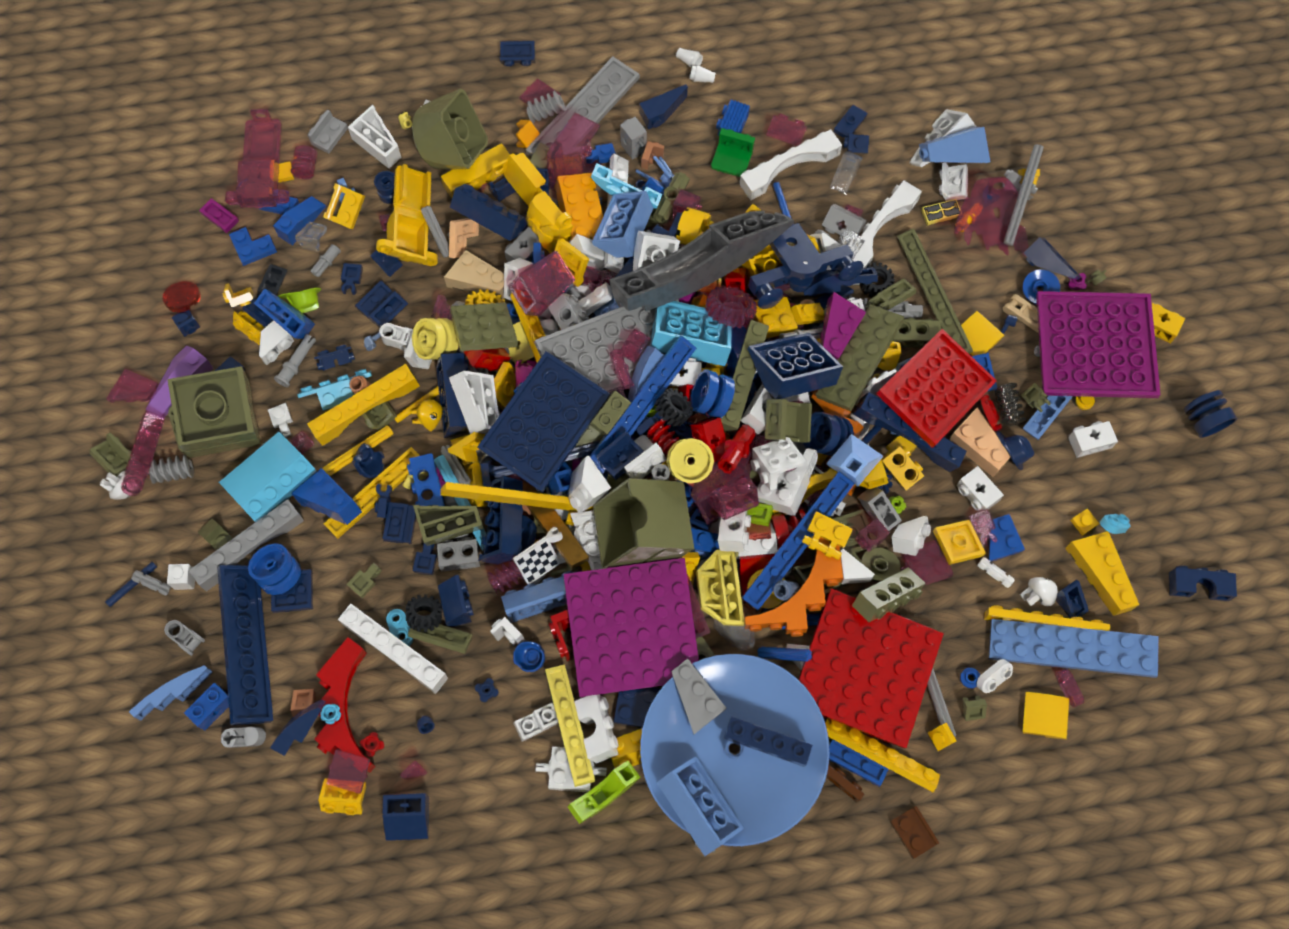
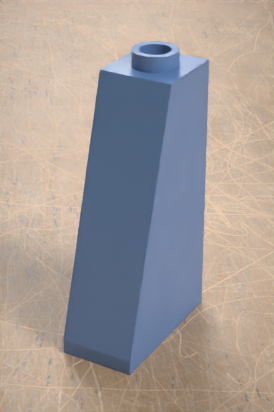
[919,127,990,163]

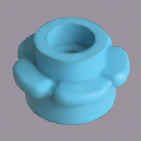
[320,704,341,724]

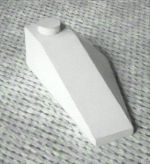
[910,109,976,167]

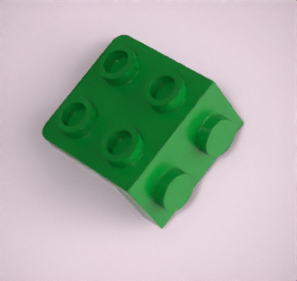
[711,128,755,177]

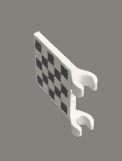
[513,527,566,585]

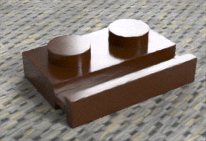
[890,806,939,859]

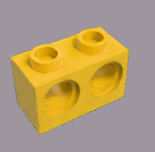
[881,445,924,491]

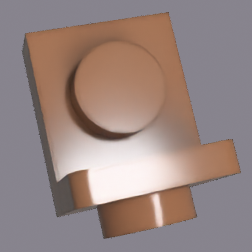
[641,141,664,170]
[290,689,316,717]

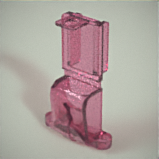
[225,109,290,208]

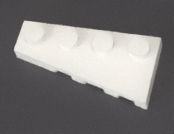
[570,510,602,570]

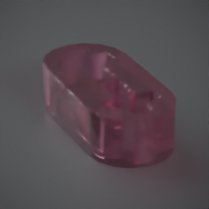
[1056,668,1084,708]

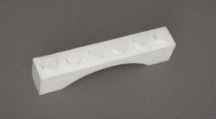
[740,129,842,201]
[851,181,922,268]
[338,604,448,694]

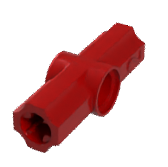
[718,425,756,473]

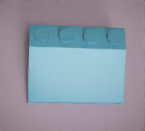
[650,301,732,366]
[219,432,317,522]

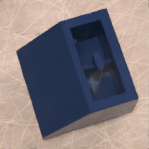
[438,575,474,628]
[383,793,429,841]

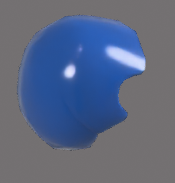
[513,641,546,672]

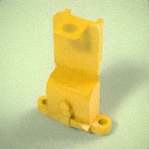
[490,153,573,256]
[376,164,438,266]

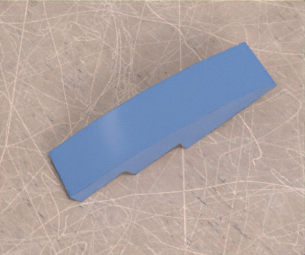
[1023,396,1073,440]
[129,665,213,720]

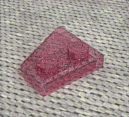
[106,369,159,403]

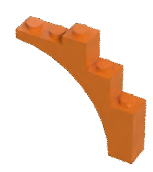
[744,537,843,637]

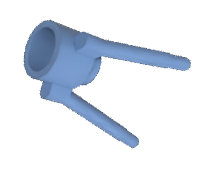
[636,156,674,189]

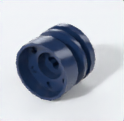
[1183,390,1238,438]
[802,412,854,456]

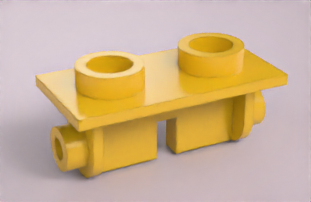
[233,311,265,345]

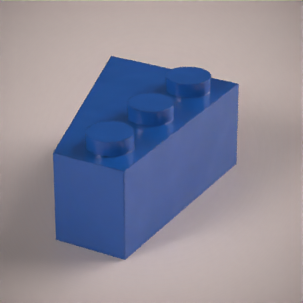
[291,468,362,525]

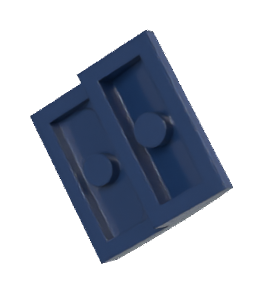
[355,281,408,327]

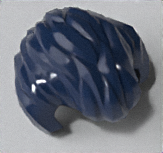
[352,443,385,478]

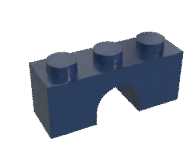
[1169,566,1237,601]

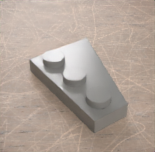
[671,659,727,735]

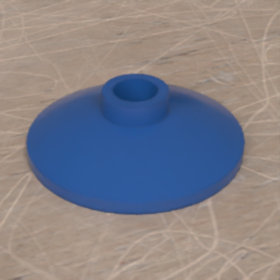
[1022,269,1060,305]

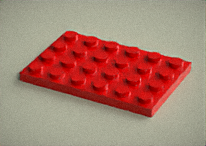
[876,329,997,448]

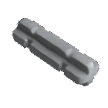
[131,570,171,595]

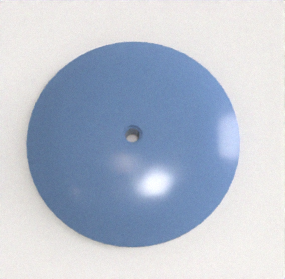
[641,654,829,846]

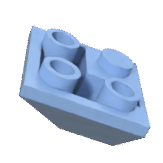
[827,434,883,486]

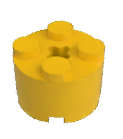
[676,207,714,245]

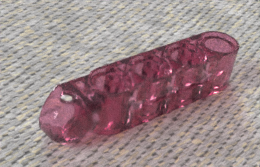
[121,410,165,496]

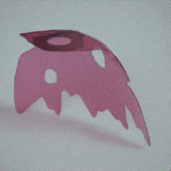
[954,177,1028,257]

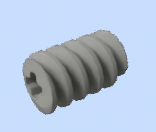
[527,91,566,123]
[149,454,194,484]

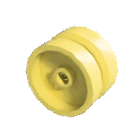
[412,318,459,360]
[666,438,714,483]

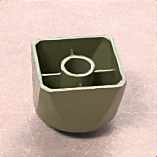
[412,89,488,169]

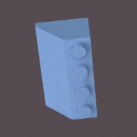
[592,191,653,258]
[501,571,575,623]
[656,756,744,856]

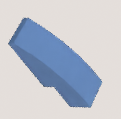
[628,346,665,401]

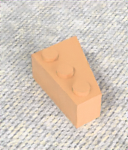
[949,407,1011,478]

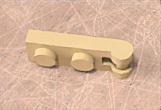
[1003,294,1039,333]

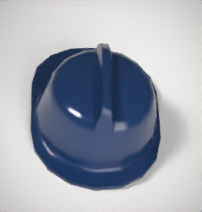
[996,431,1035,470]

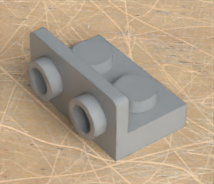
[308,110,348,154]

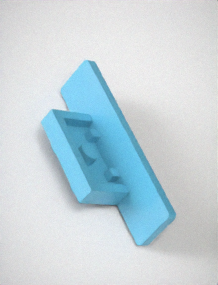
[297,369,372,410]

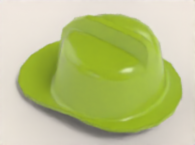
[278,288,321,313]

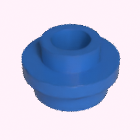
[960,668,980,688]

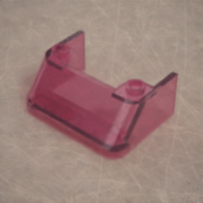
[547,113,602,191]

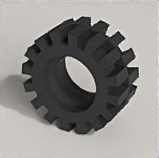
[860,263,895,298]
[655,388,693,426]
[406,594,442,632]

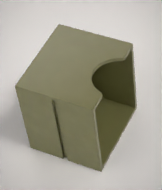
[167,366,261,458]
[593,478,694,569]

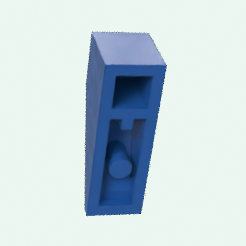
[273,196,326,246]
[254,289,315,339]

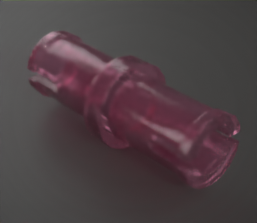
[609,349,634,390]

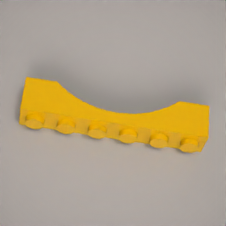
[307,364,420,446]
[773,460,888,516]

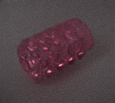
[487,560,524,596]

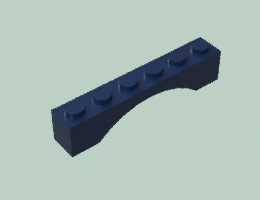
[853,392,967,472]

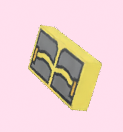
[921,199,962,225]

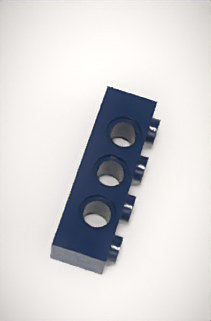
[724,716,813,767]

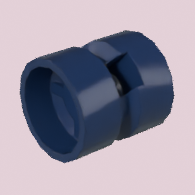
[374,171,395,204]

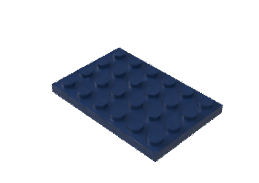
[477,351,611,493]

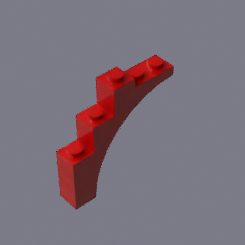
[314,637,376,773]

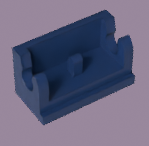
[489,178,516,202]

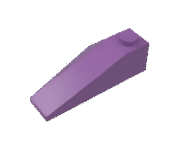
[146,345,214,422]

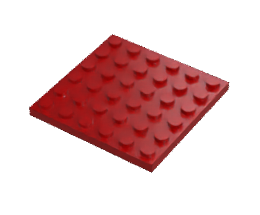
[798,588,944,749]

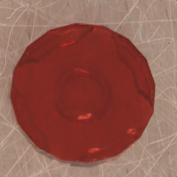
[162,281,201,312]

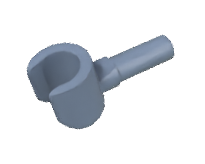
[364,332,381,351]

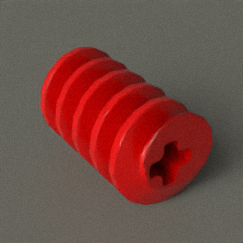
[647,419,680,463]

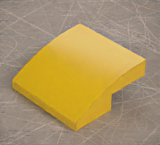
[961,311,1005,356]
[1023,692,1070,739]

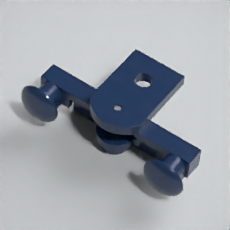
[748,223,864,309]

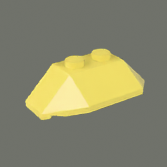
[696,550,745,626]

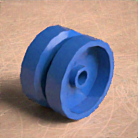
[690,369,735,418]
[248,543,301,595]

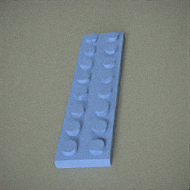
[989,619,1159,678]

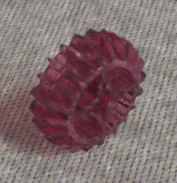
[705,286,757,328]

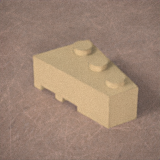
[444,250,504,299]

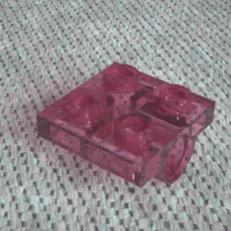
[581,267,616,292]

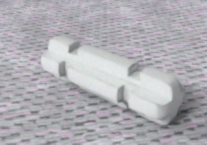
[978,557,1014,588]

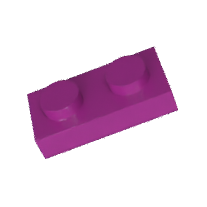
[199,198,239,233]

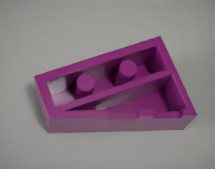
[819,292,866,360]

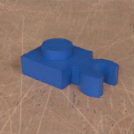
[584,143,616,164]

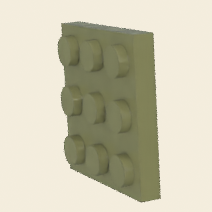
[450,303,518,351]

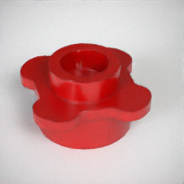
[360,732,385,757]

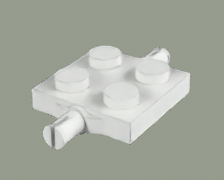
[536,747,607,792]

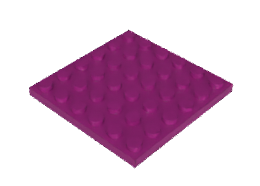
[1036,291,1161,398]
[564,558,699,697]

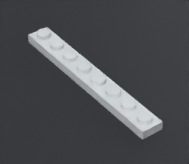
[604,154,629,274]

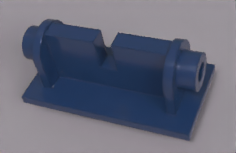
[314,344,355,371]

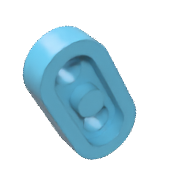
[1100,514,1131,534]
[386,609,413,646]

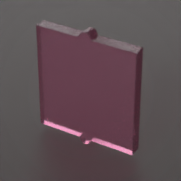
[519,78,561,105]
[326,750,370,794]

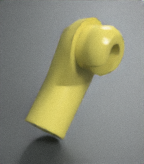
[398,112,412,130]
[402,472,429,490]

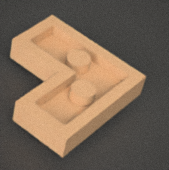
[449,218,479,258]

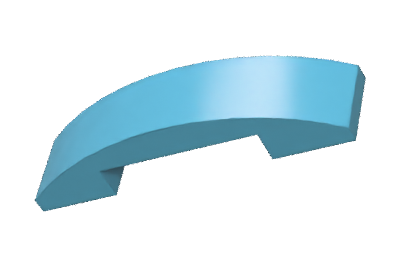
[591,163,662,208]

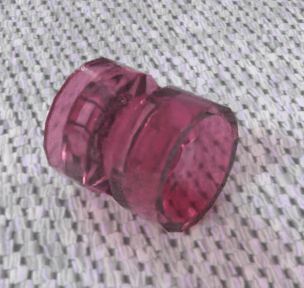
[291,145,318,179]

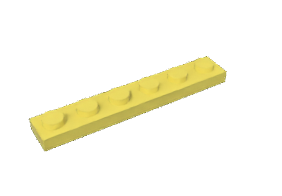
[545,664,595,787]

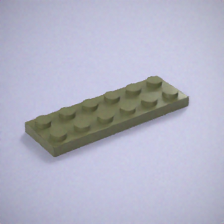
[816,305,905,411]

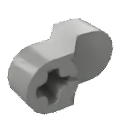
[221,727,266,748]

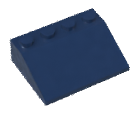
[748,332,843,399]

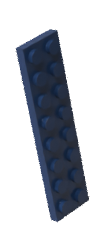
[217,565,273,725]

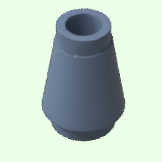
[773,580,800,600]

